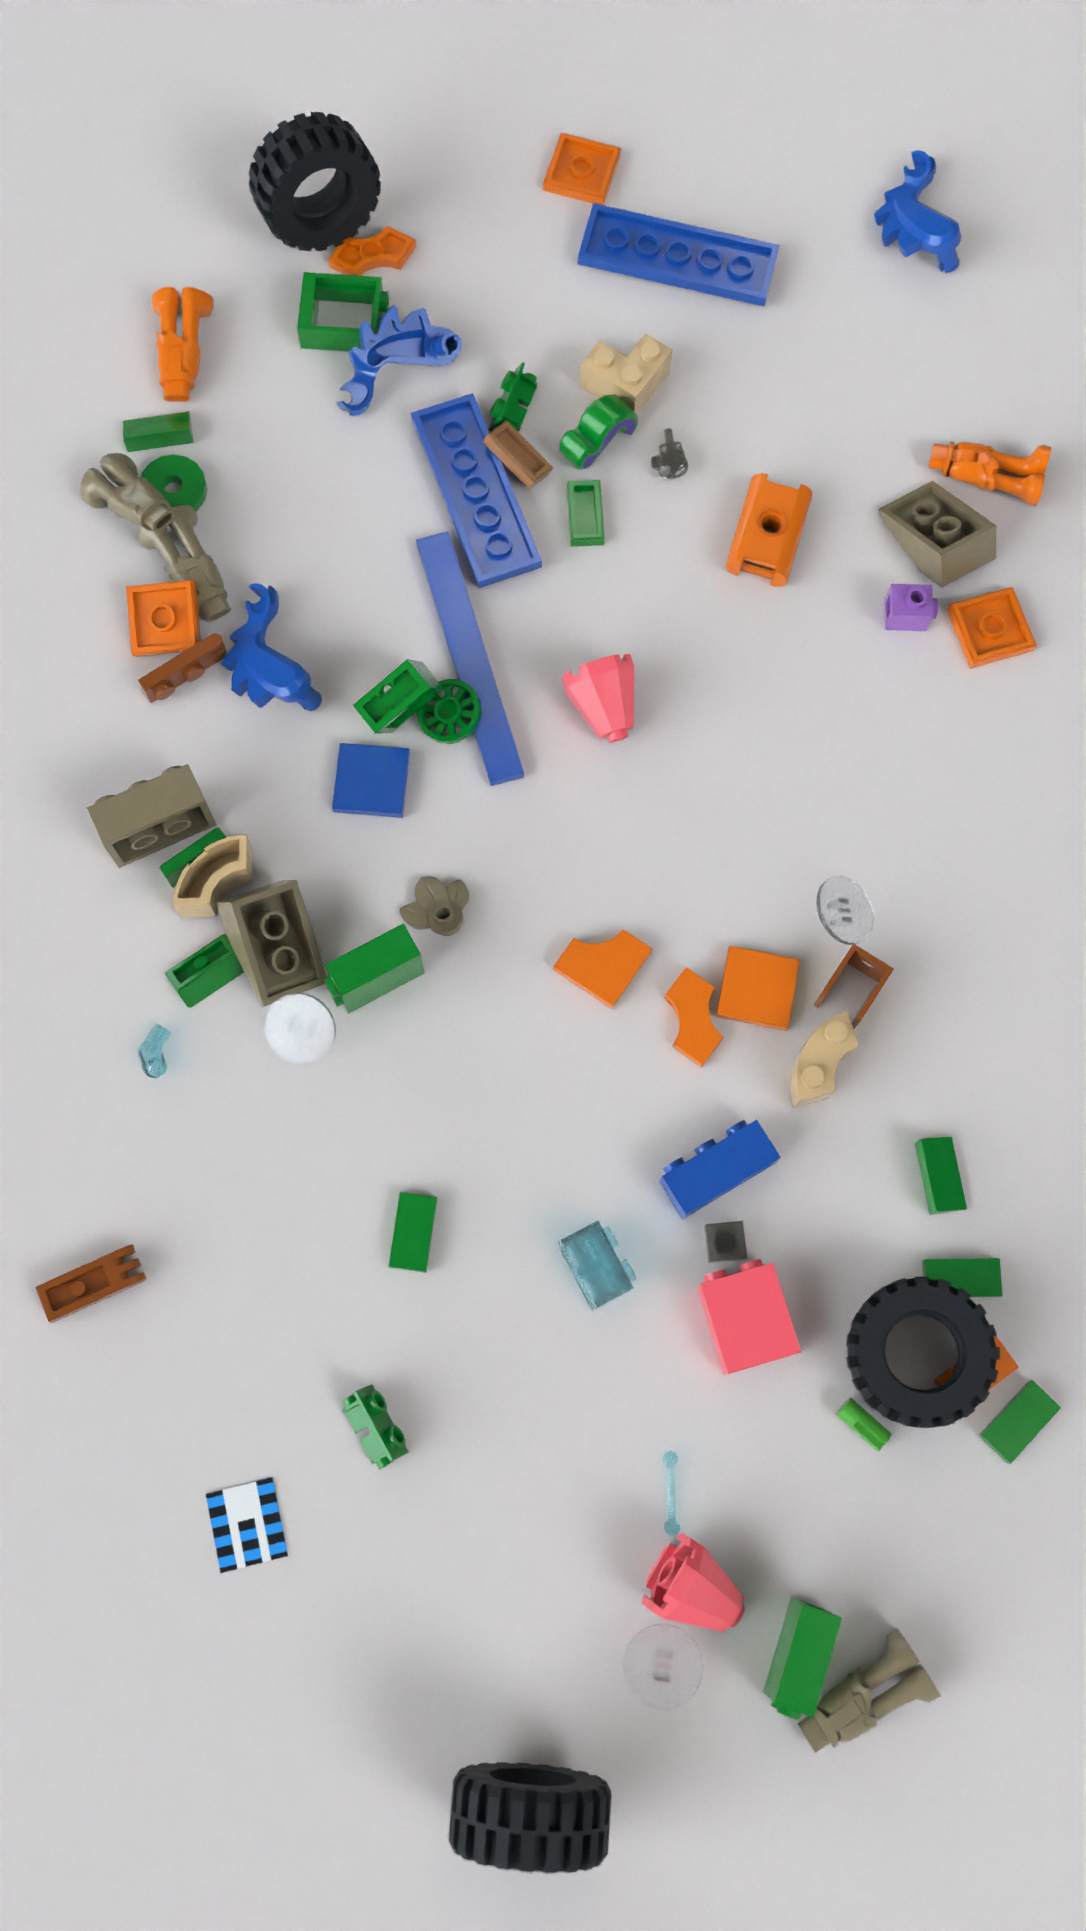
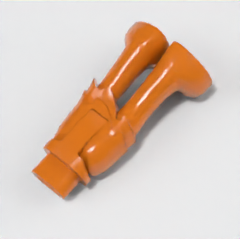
[152,287,214,402]
[928,441,1051,506]

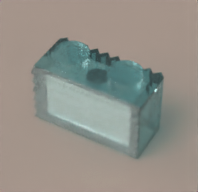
[558,1220,636,1312]

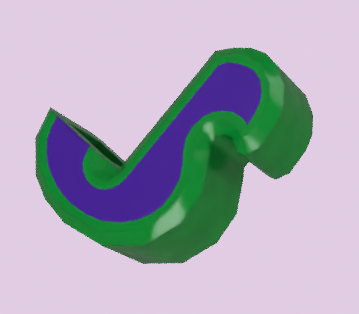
[559,394,638,470]

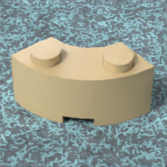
[173,834,253,918]
[790,1011,859,1108]

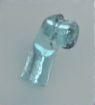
[138,1024,171,1078]

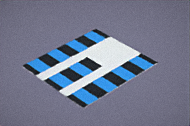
[206,1477,288,1573]

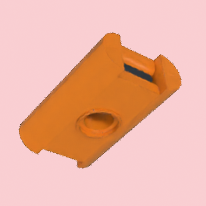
[725,473,812,587]

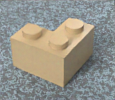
[580,333,673,414]

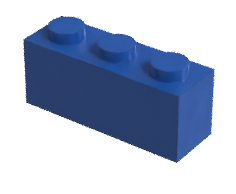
[659,1120,781,1220]

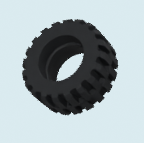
[249,112,381,251]
[846,1276,1000,1428]
[448,1762,612,1874]

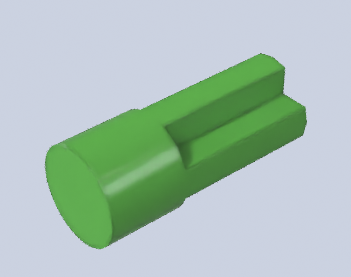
[836,1397,892,1452]

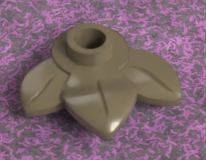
[400,876,469,936]

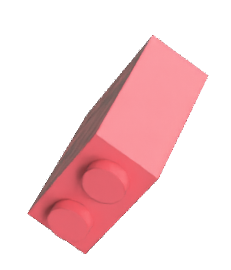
[697,1259,801,1375]

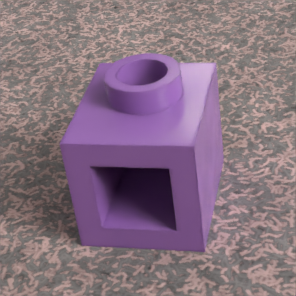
[885,584,938,631]

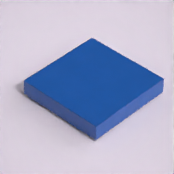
[332,743,410,818]

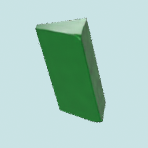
[123,411,194,452]
[165,933,244,1008]
[915,1137,967,1215]

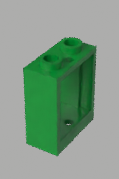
[297,272,389,352]
[353,659,444,734]

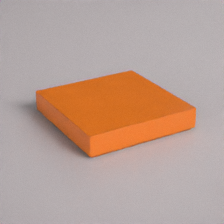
[543,132,621,205]
[126,580,201,657]
[947,587,1037,669]
[716,946,800,1031]

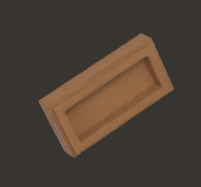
[483,421,553,490]

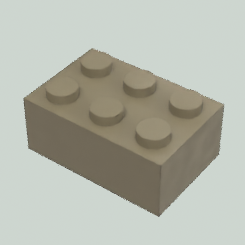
[87,764,217,868]

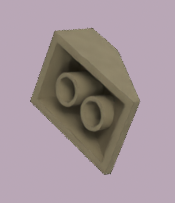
[879,481,997,588]
[216,880,327,1007]

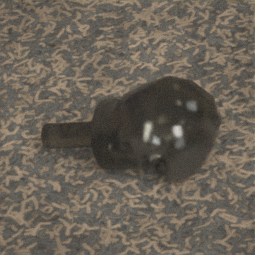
[651,428,688,479]

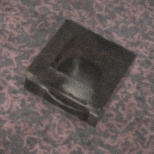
[704,1221,747,1263]

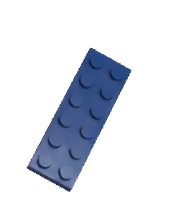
[577,203,780,307]
[411,393,542,588]

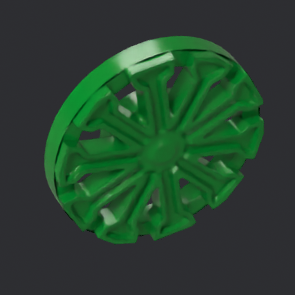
[417,679,482,744]

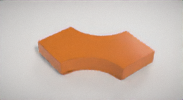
[328,226,416,276]
[664,967,724,1068]

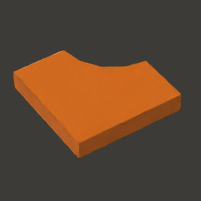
[553,929,653,1009]

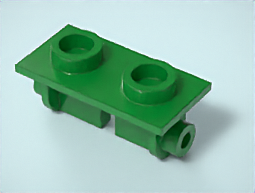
[488,362,538,431]
[343,1384,409,1470]

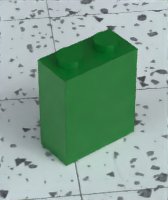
[323,923,425,1014]
[763,1597,842,1720]

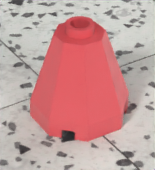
[561,654,634,743]
[642,1533,745,1632]

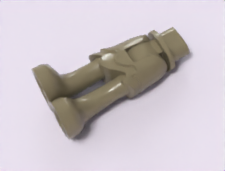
[80,453,175,532]
[137,505,231,622]
[797,1628,941,1753]

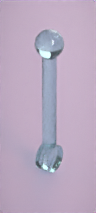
[663,1451,680,1536]

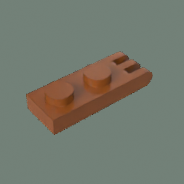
[138,633,227,703]
[35,1244,147,1323]

